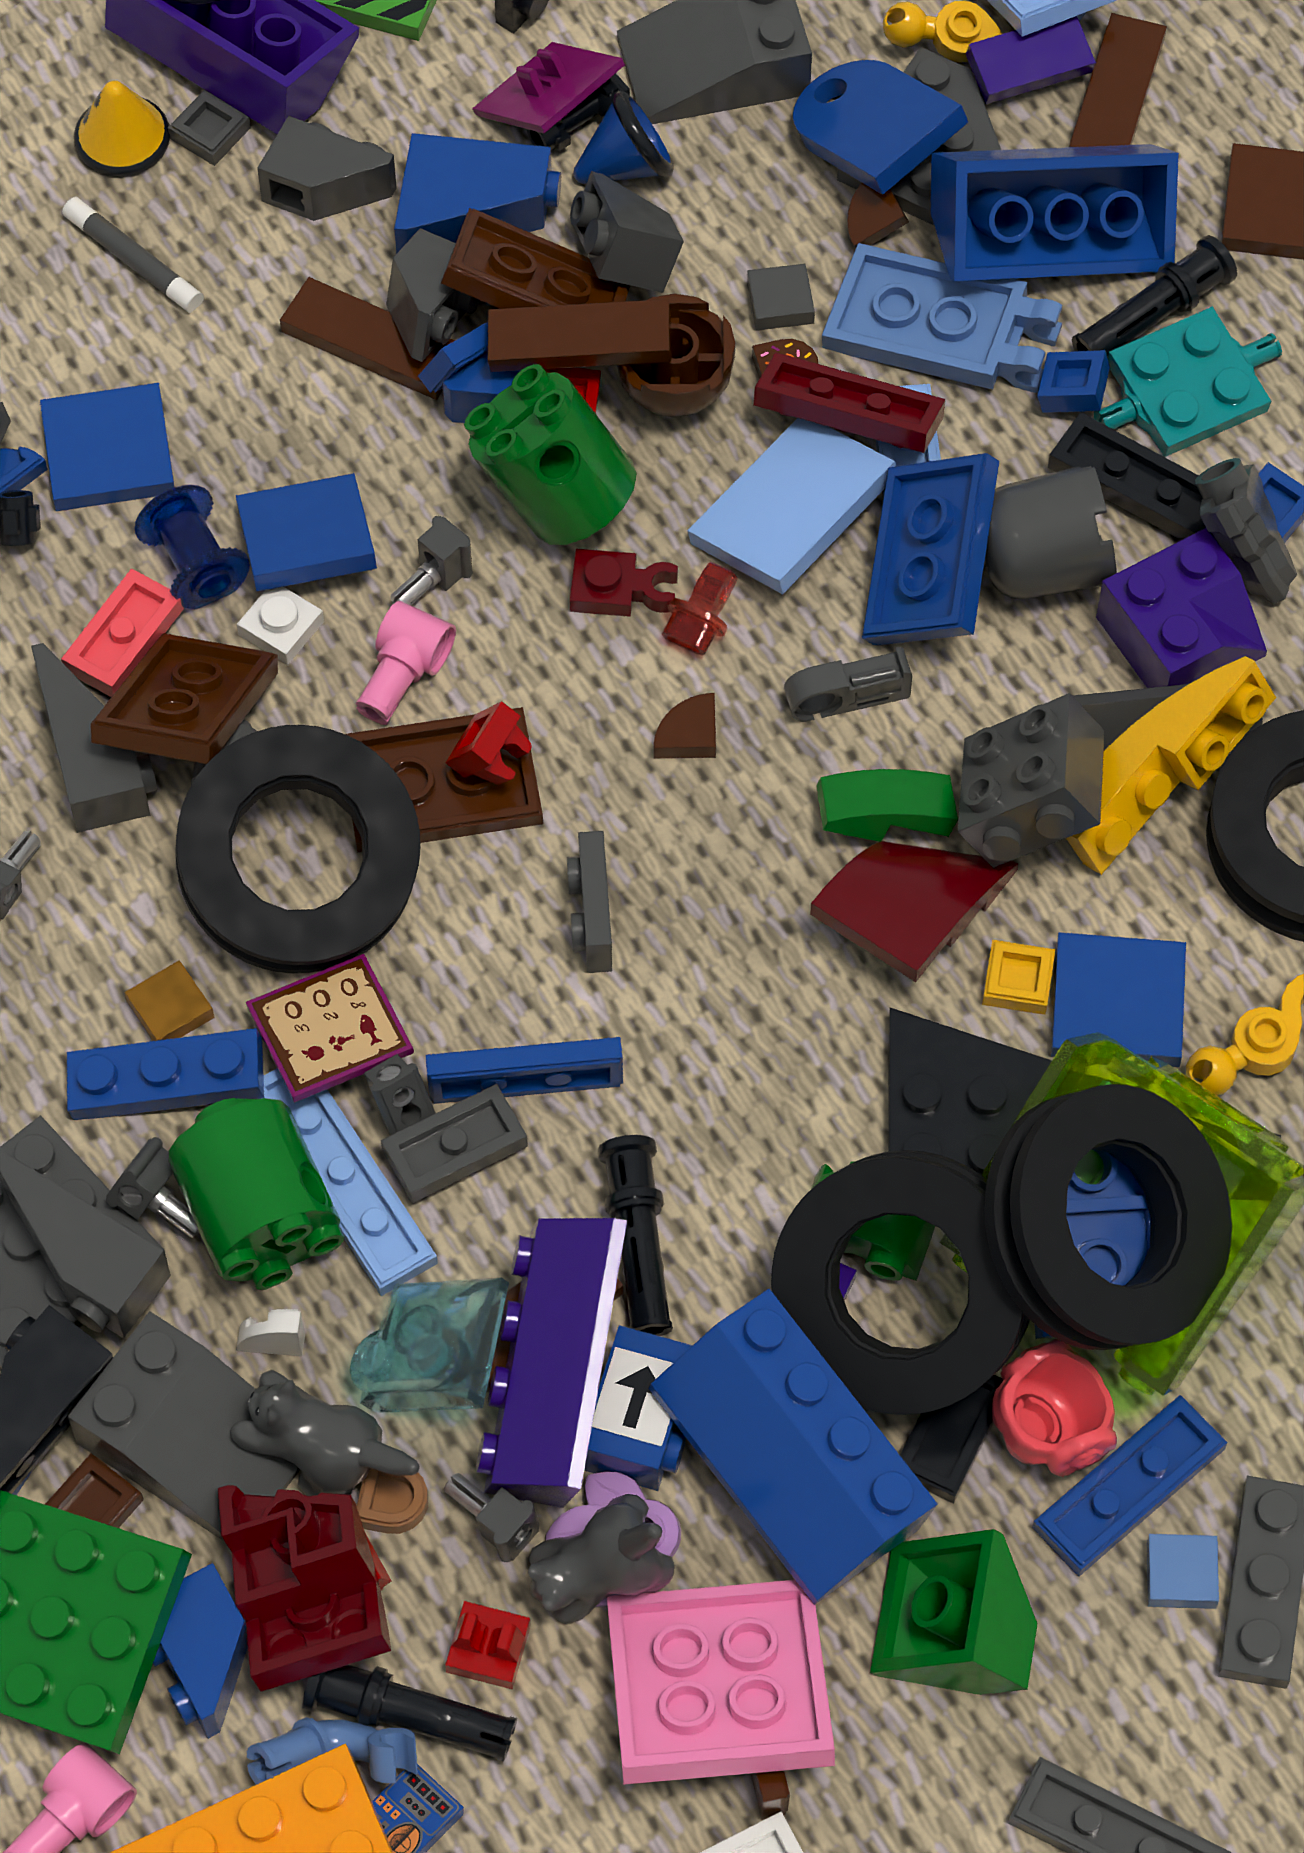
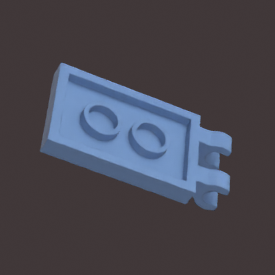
[822,243,1062,393]

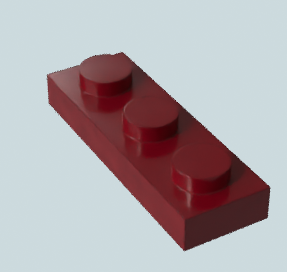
[753,352,946,453]

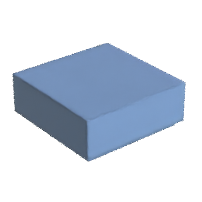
[1147,1534,1219,1609]

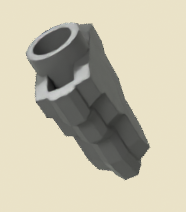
[1195,458,1297,604]

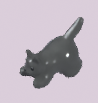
[231,1370,420,1496]
[528,1494,675,1625]

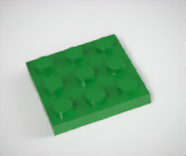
[0,1490,192,1755]

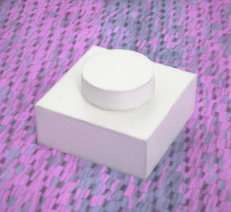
[237,587,324,665]

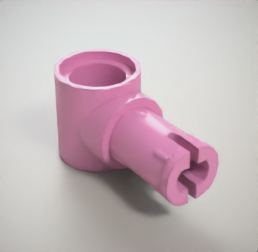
[356,601,456,725]
[3,1743,137,1853]

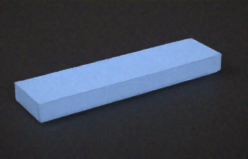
[257,1068,438,1296]

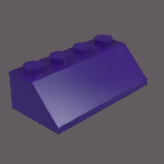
[105,0,359,134]
[476,1218,627,1508]

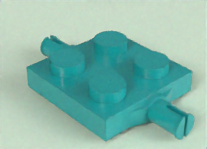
[1094,306,1282,457]

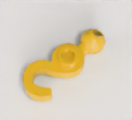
[883,0,1002,63]
[1186,974,1304,1097]

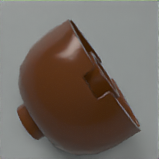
[617,293,736,418]

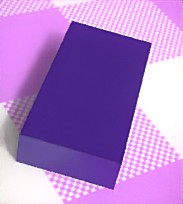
[966,16,1096,104]

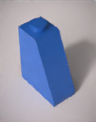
[394,133,561,253]

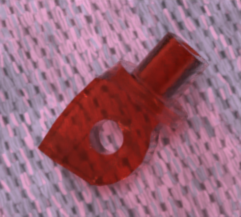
[662,562,738,656]

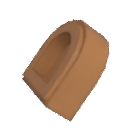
[357,1468,428,1534]

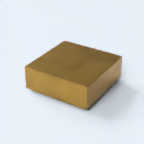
[124,960,215,1041]

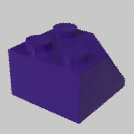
[1096,528,1267,688]

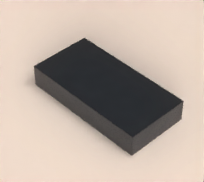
[900,1375,1003,1504]

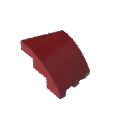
[810,841,1019,982]
[218,1485,391,1692]

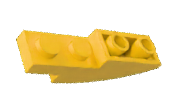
[1066,656,1276,875]

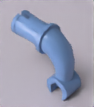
[247,1717,418,1785]

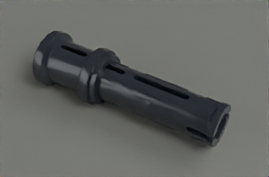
[1072,235,1237,358]
[597,1135,673,1336]
[302,1665,517,1761]

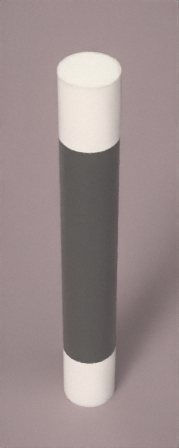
[62,197,204,313]

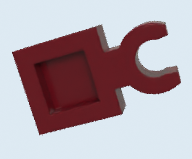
[570,548,678,617]

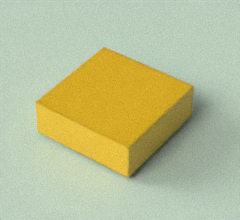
[982,940,1056,1015]

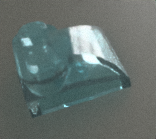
[350,1277,509,1413]

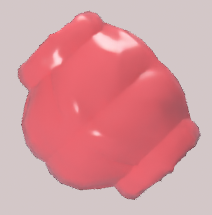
[992,1339,1117,1477]

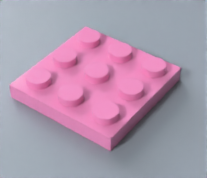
[607,1580,835,1785]

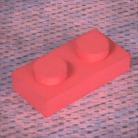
[61,568,184,697]

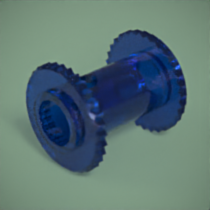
[134,485,250,609]

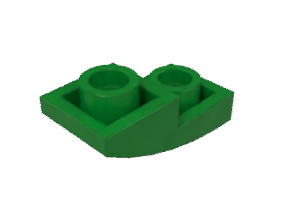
[816,769,958,842]

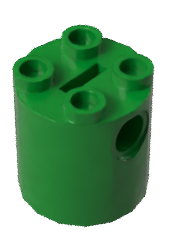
[464,364,637,545]
[168,1098,344,1290]

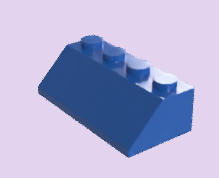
[931,144,1179,281]
[648,1289,938,1605]

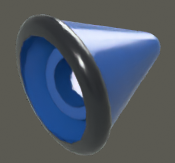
[573,91,674,184]

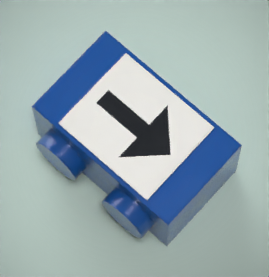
[584,1325,693,1491]

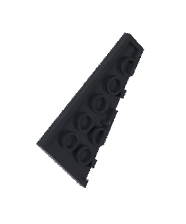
[888,1008,1283,1205]

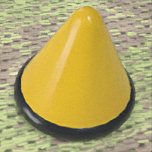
[74,81,170,177]

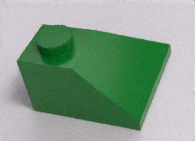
[870,1529,1038,1695]

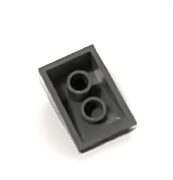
[617,0,812,124]
[68,1311,300,1541]

